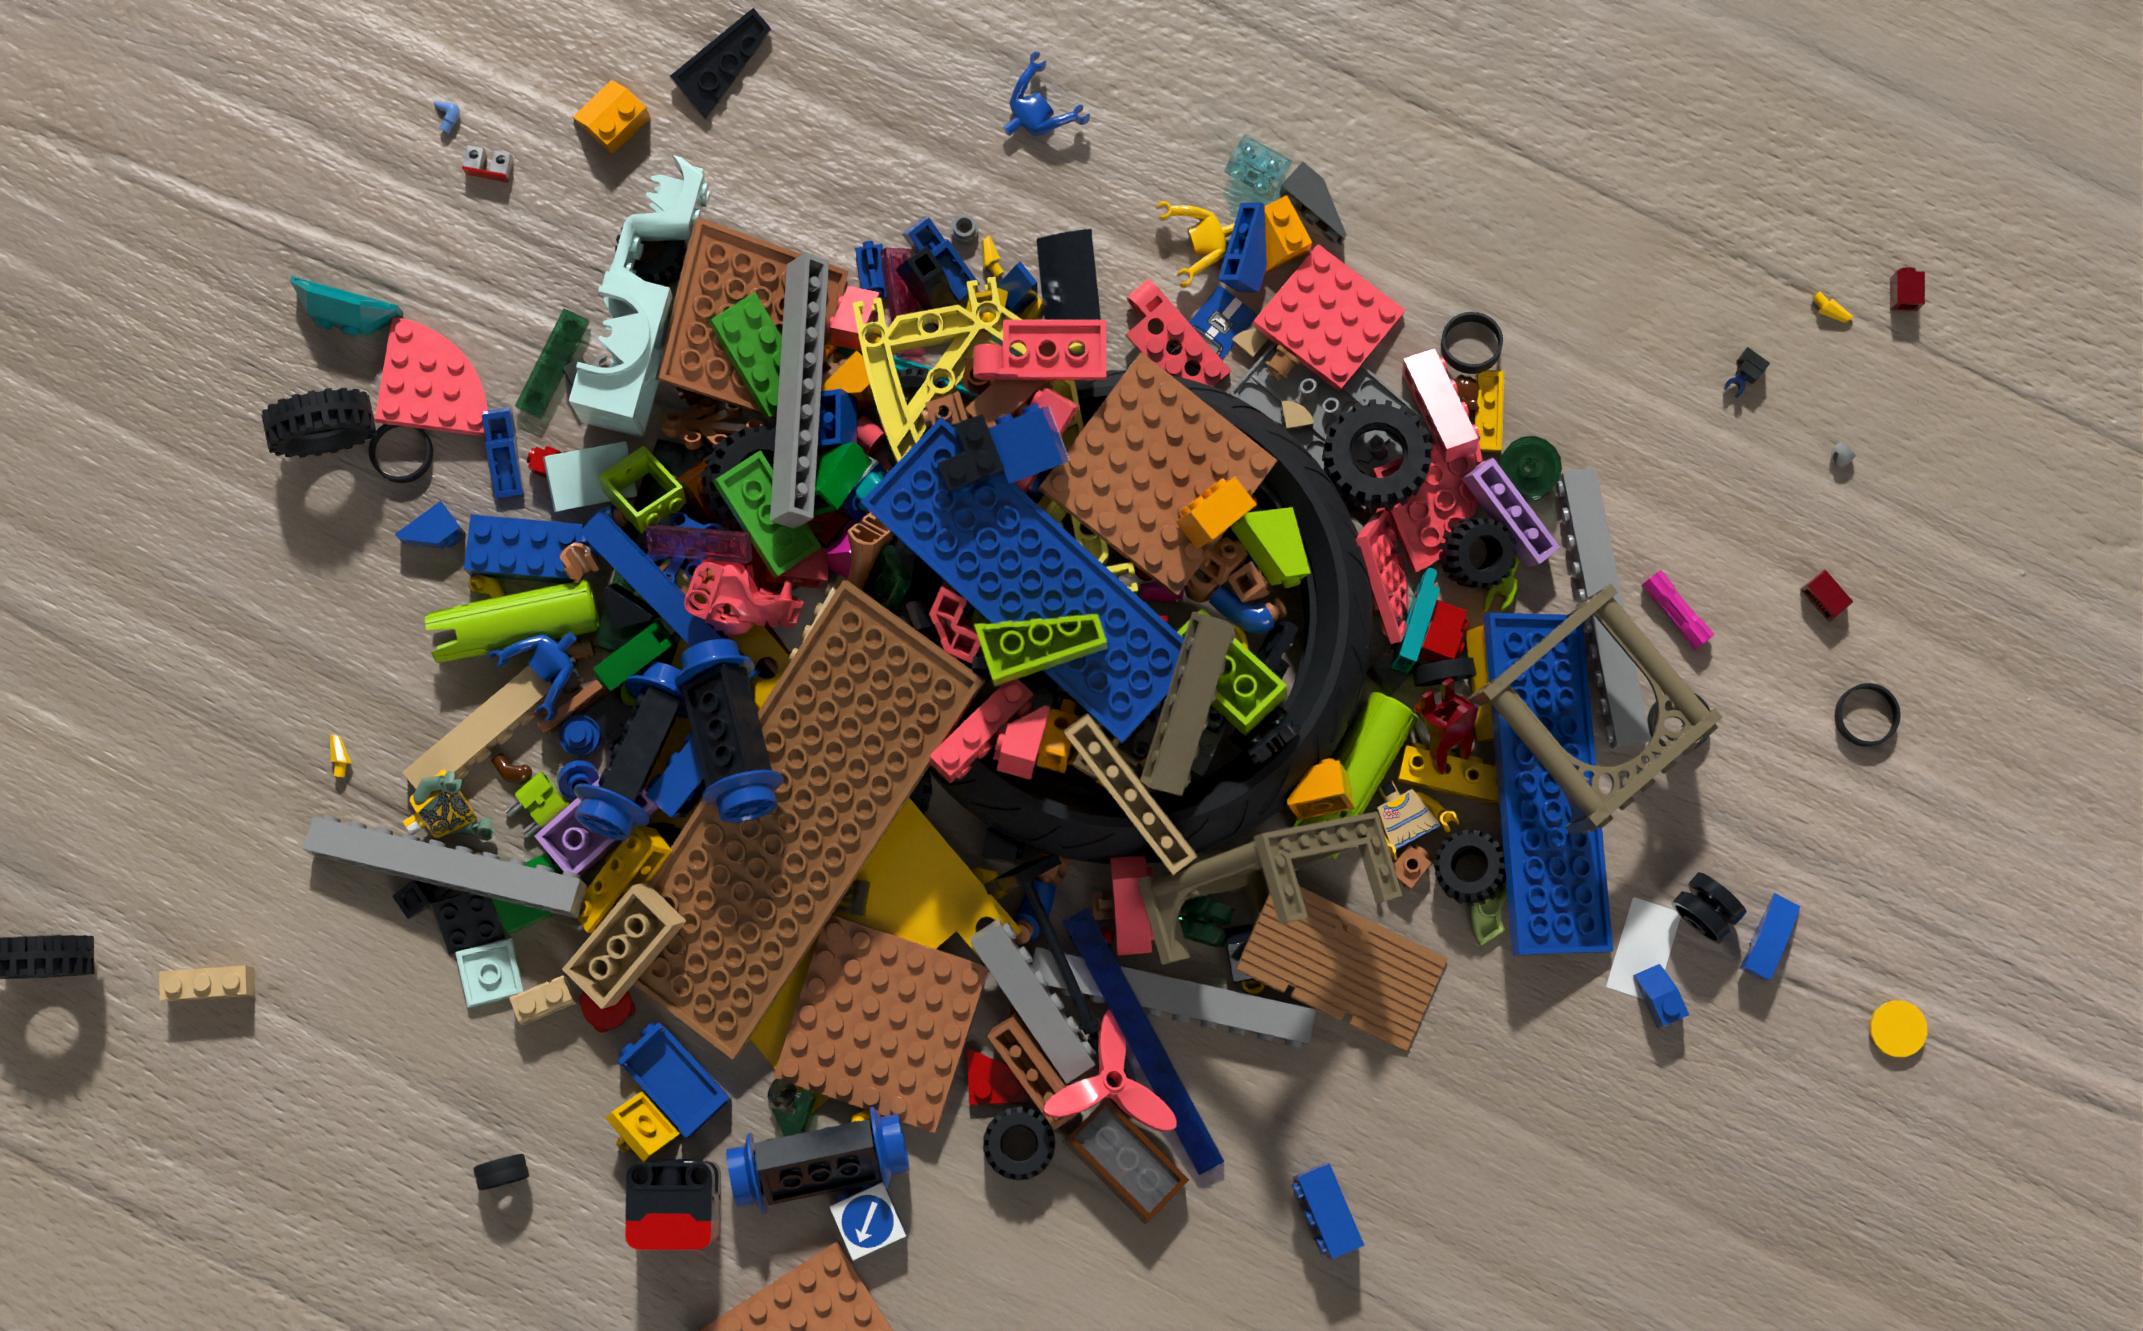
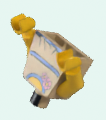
[1375,781,1459,860]

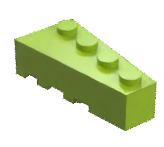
[974,614,1108,686]

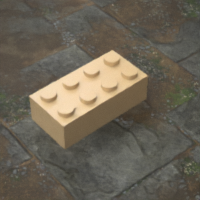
[562,882,687,1009]

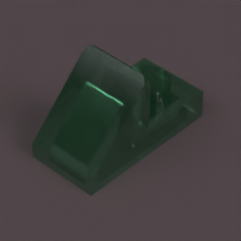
[772,1088,818,1137]

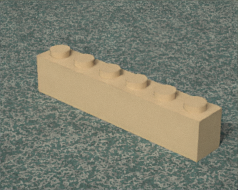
[402,665,552,789]
[1064,712,1197,875]

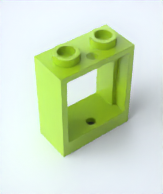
[598,446,687,533]

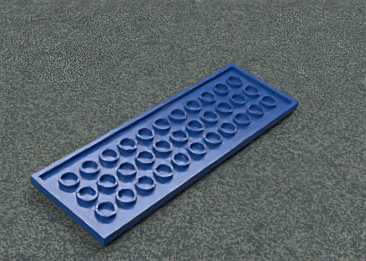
[861,417,1184,743]
[1483,613,1613,956]

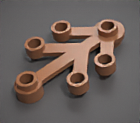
[659,397,766,450]

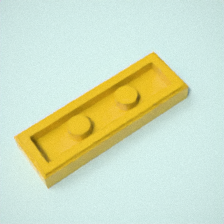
[1474,370,1504,454]

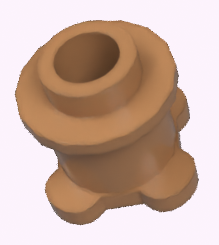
[1265,345,1301,381]

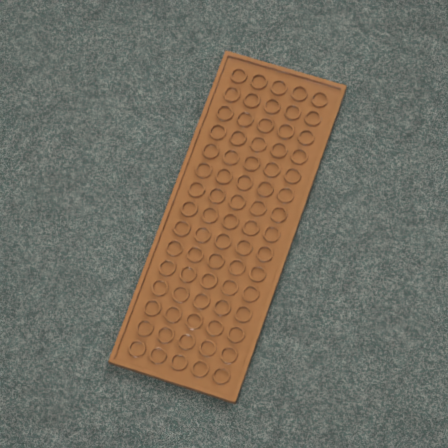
[634,580,986,1060]

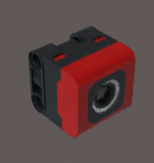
[625,1159,721,1250]

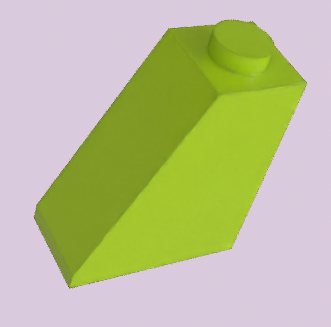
[1231,507,1310,588]

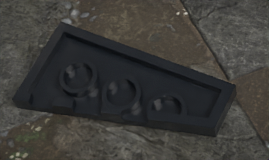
[670,8,771,120]

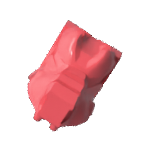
[684,556,804,636]

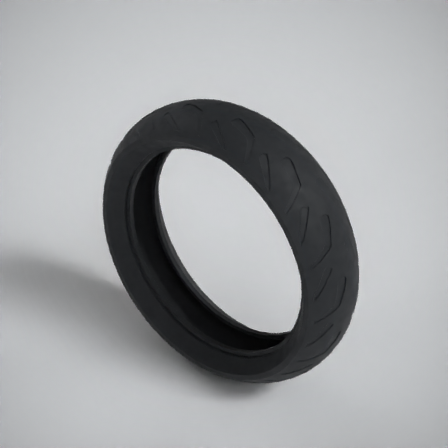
[874,370,1373,864]

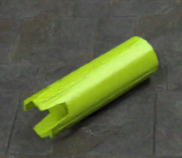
[425,579,601,663]
[1293,692,1418,859]

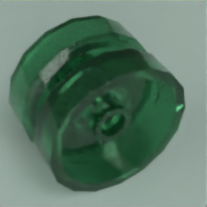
[1498,436,1562,503]
[1178,896,1235,948]

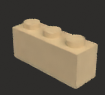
[159,965,255,1002]

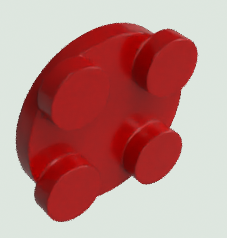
[579,991,636,1033]

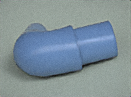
[434,101,460,134]

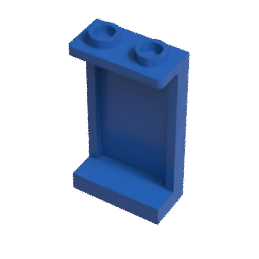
[617,1022,732,1138]

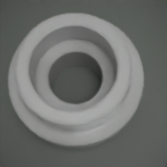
[951,215,978,242]

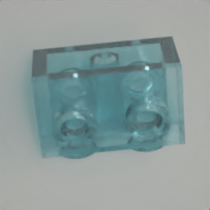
[1224,135,1292,199]

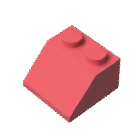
[993,706,1050,780]

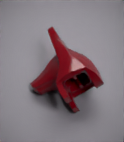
[1413,678,1479,775]

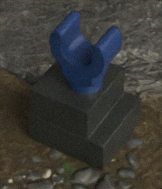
[1724,347,1770,398]

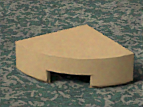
[1231,330,1269,358]
[1281,401,1314,430]

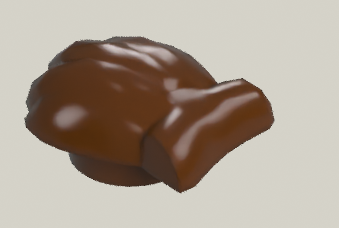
[962,357,996,395]
[1453,374,1479,411]

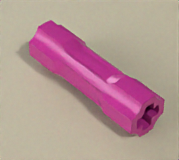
[1641,570,1715,650]

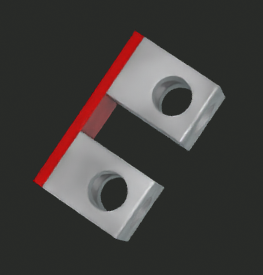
[462,145,514,183]

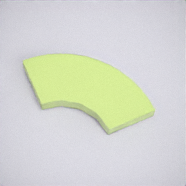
[1471,881,1508,946]

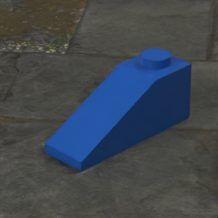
[1218,202,1267,293]

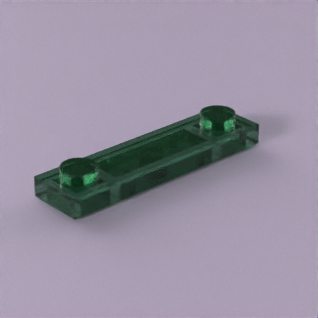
[515,308,590,419]

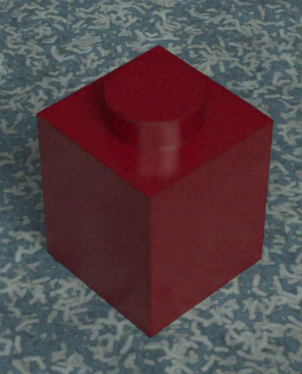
[1890,267,1925,311]

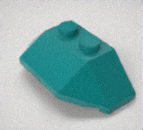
[290,276,403,337]

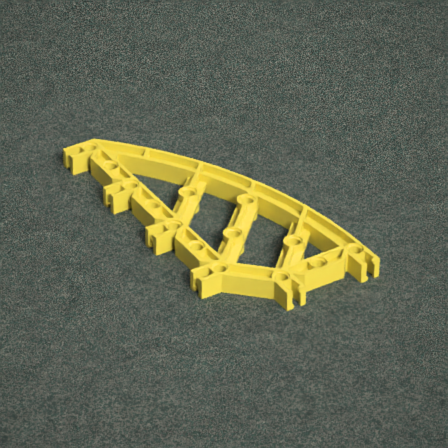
[853,277,1161,710]

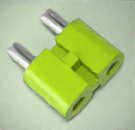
[505,771,570,838]

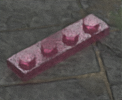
[880,247,925,357]
[646,524,753,564]

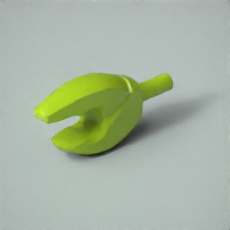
[1483,558,1520,612]

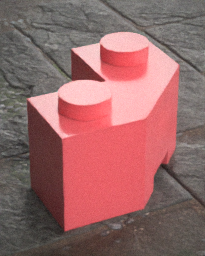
[929,581,981,663]

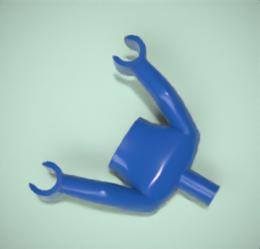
[1003,52,1090,136]
[487,632,577,721]

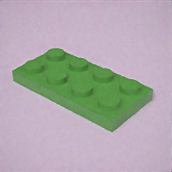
[707,292,782,418]
[712,450,821,578]

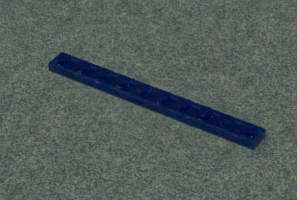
[1063,907,1224,1175]

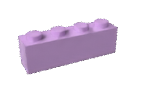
[1461,458,1560,567]

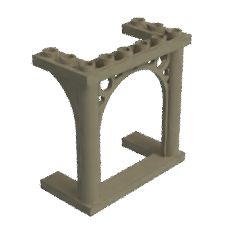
[1468,584,1723,836]
[1138,812,1403,965]

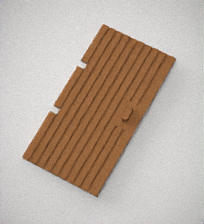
[1235,886,1448,1052]

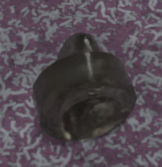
[767,1079,797,1109]

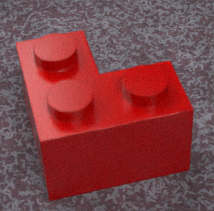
[1418,600,1469,663]

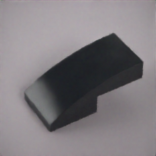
[392,880,453,919]

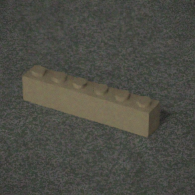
[1140,611,1235,796]

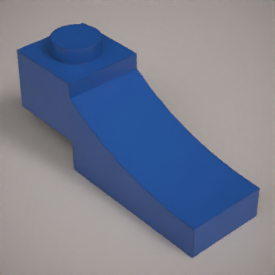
[902,217,980,301]
[481,407,524,498]

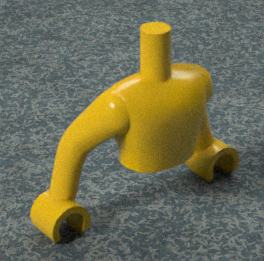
[1156,201,1235,288]

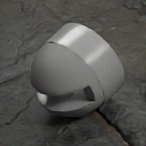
[1831,441,1856,466]

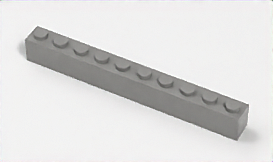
[770,252,829,529]
[1556,467,1651,749]
[302,815,587,918]
[1031,947,1316,1049]

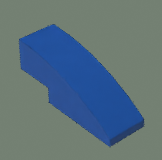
[1740,893,1800,982]

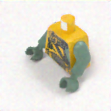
[403,769,495,841]

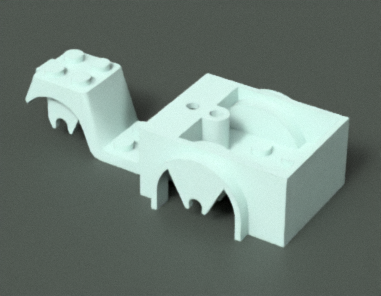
[569,155,711,439]

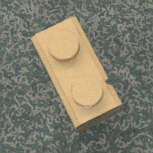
[509,975,578,1025]

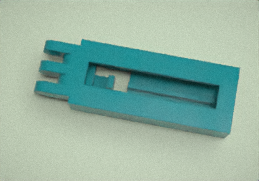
[1390,568,1440,674]

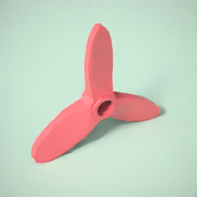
[1043,1006,1177,1132]

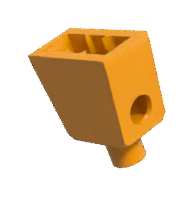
[1036,699,1079,773]

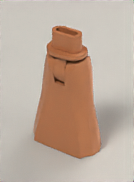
[848,513,894,597]

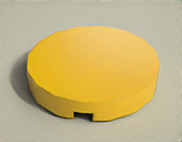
[1869,1000,1928,1057]

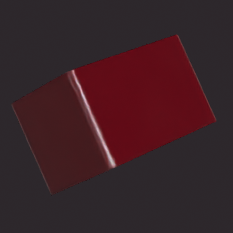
[1801,569,1853,622]

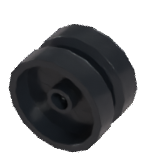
[1671,872,1747,944]

